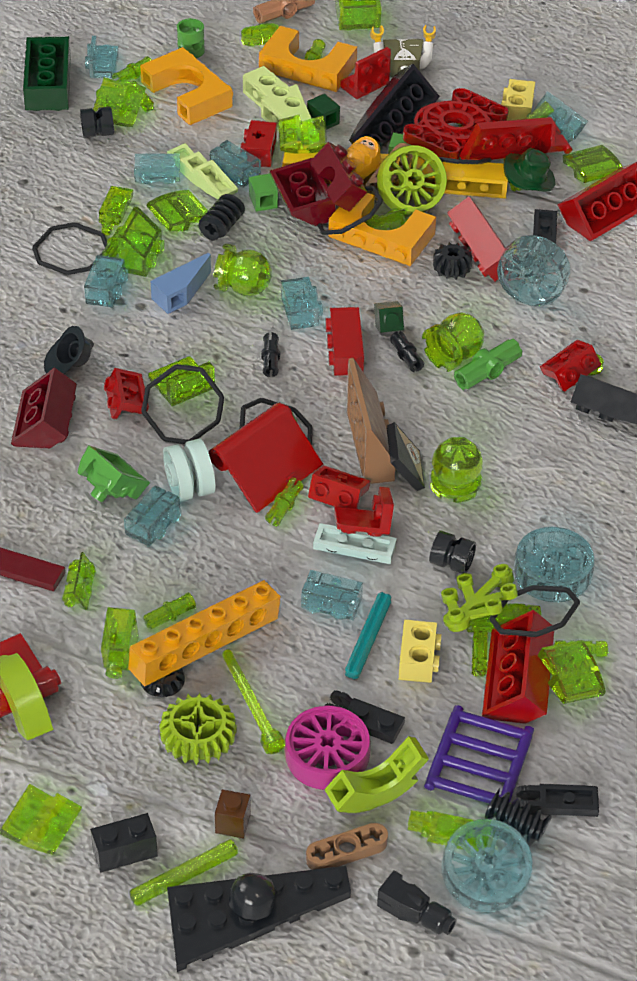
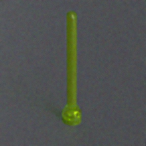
[222,649,285,755]

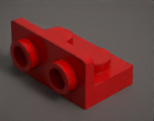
[540,340,601,391]
[104,368,149,419]
[308,465,371,509]

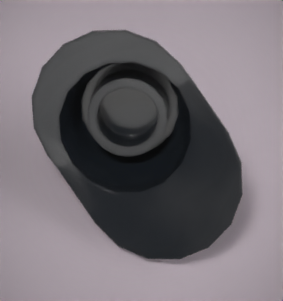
[44,326,94,374]

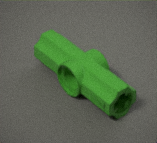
[454,338,522,390]

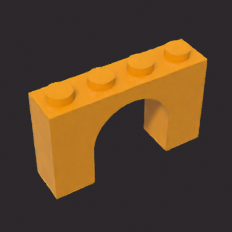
[259,26,357,92]
[140,47,233,125]
[328,193,436,266]

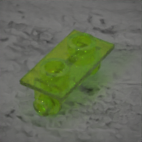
[365,208,408,230]
[62,552,96,610]

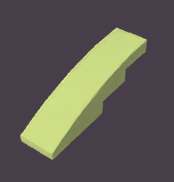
[167,143,238,199]

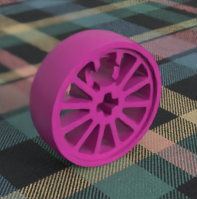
[284,706,371,790]

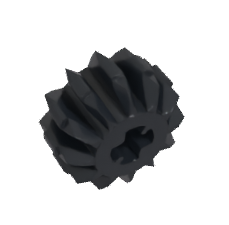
[433,242,472,280]

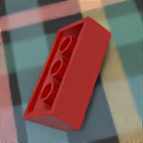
[557,162,637,241]
[482,609,554,724]

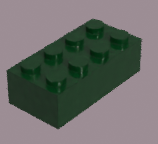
[23,36,71,111]

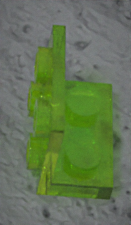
[148,356,215,407]

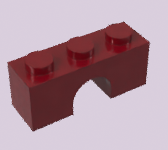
[311,142,368,212]

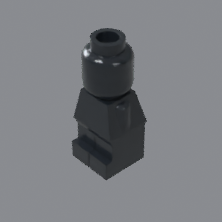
[377,870,457,935]

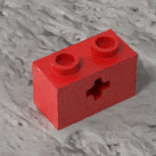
[240,120,277,168]

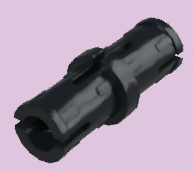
[390,331,424,372]
[261,332,280,377]

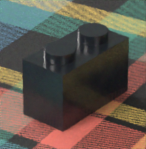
[90,813,158,873]

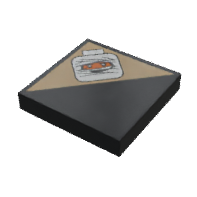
[386,422,425,491]

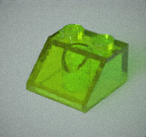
[117,206,165,277]

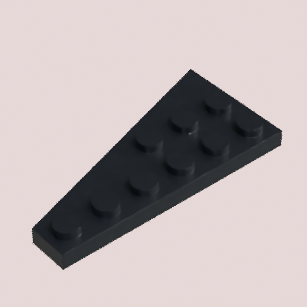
[167,866,351,972]

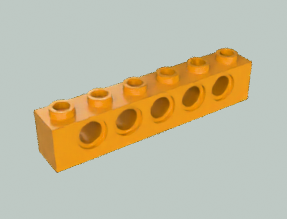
[128,580,281,687]

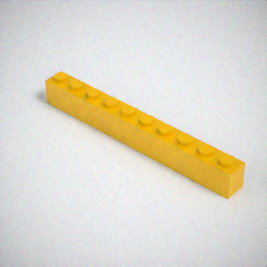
[282,146,508,199]

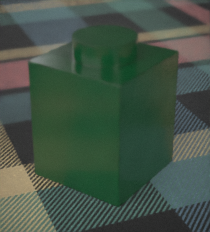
[307,93,340,132]
[374,301,404,333]

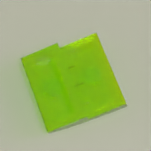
[93,77,146,127]
[278,115,327,153]
[563,145,623,183]
[147,190,208,232]
[538,640,606,704]
[0,784,82,855]

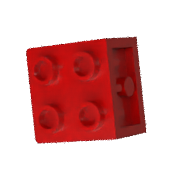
[340,47,391,99]
[334,487,394,537]

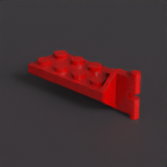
[459,117,573,160]

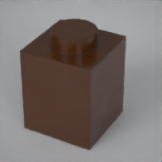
[215,789,251,839]

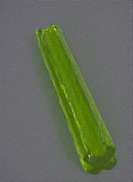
[129,839,238,906]

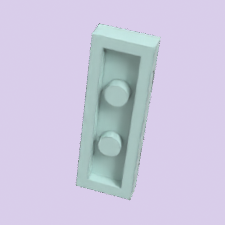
[313,523,397,564]

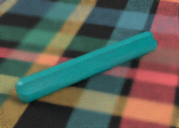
[345,592,391,680]

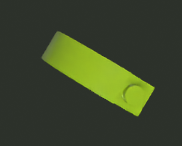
[0,653,54,741]
[324,736,429,813]

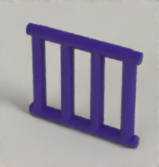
[424,705,534,804]

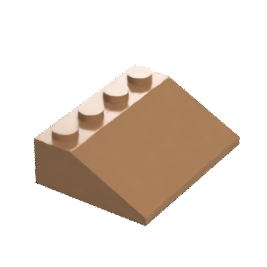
[347,358,397,484]

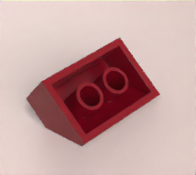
[270,158,336,226]
[11,367,77,449]

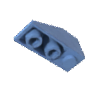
[151,253,211,314]

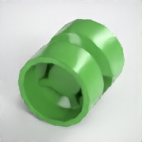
[177,18,205,58]

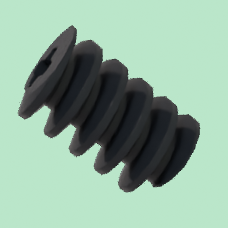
[198,194,245,241]
[484,788,552,846]

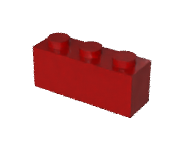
[325,307,364,376]

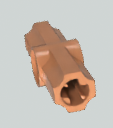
[253,0,315,24]

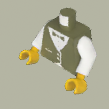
[370,25,436,77]

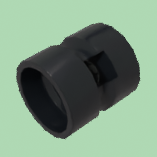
[80,106,114,138]
[429,530,477,574]

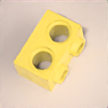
[501,79,535,121]
[398,620,442,683]

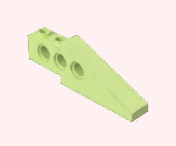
[243,66,321,148]

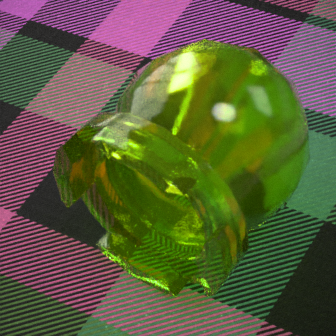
[213,244,272,297]
[422,312,485,372]
[430,437,483,503]

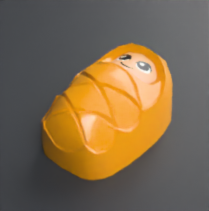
[347,136,381,179]

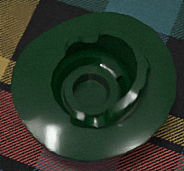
[503,148,556,191]

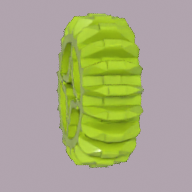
[159,692,237,765]

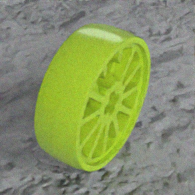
[377,145,447,215]

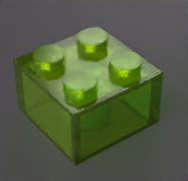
[335,0,381,30]

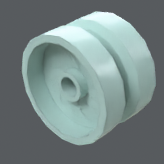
[163,438,215,502]

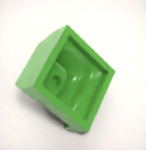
[77,445,150,502]

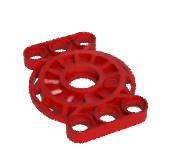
[403,88,509,159]

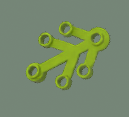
[441,564,518,632]

